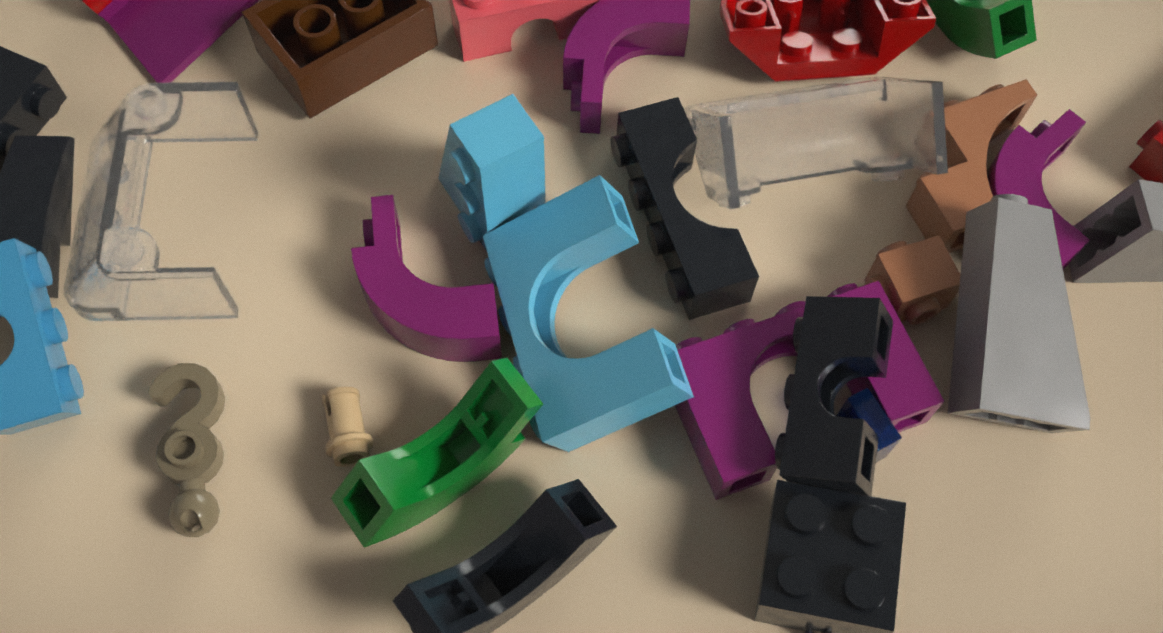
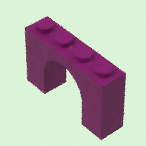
[675,281,945,500]

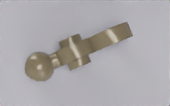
[148,363,225,537]

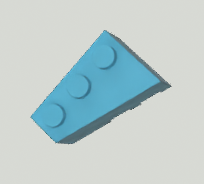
[438,94,546,252]

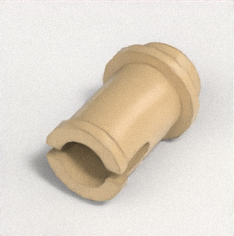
[321,386,374,467]

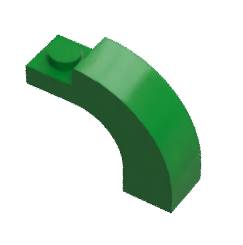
[926,0,1037,59]
[331,358,543,548]

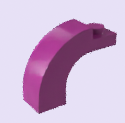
[563,0,690,134]
[987,109,1090,270]
[351,195,502,362]

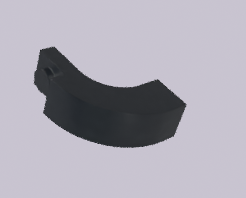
[393,479,617,633]

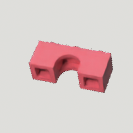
[449,0,600,62]

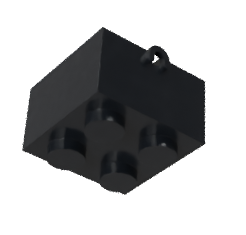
[754,480,906,633]

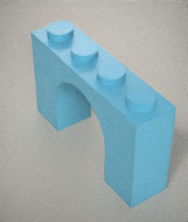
[483,175,694,452]

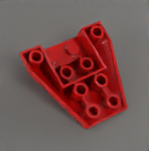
[720,0,936,82]

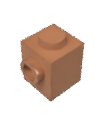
[864,235,961,325]

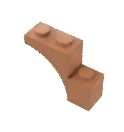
[905,79,1037,253]

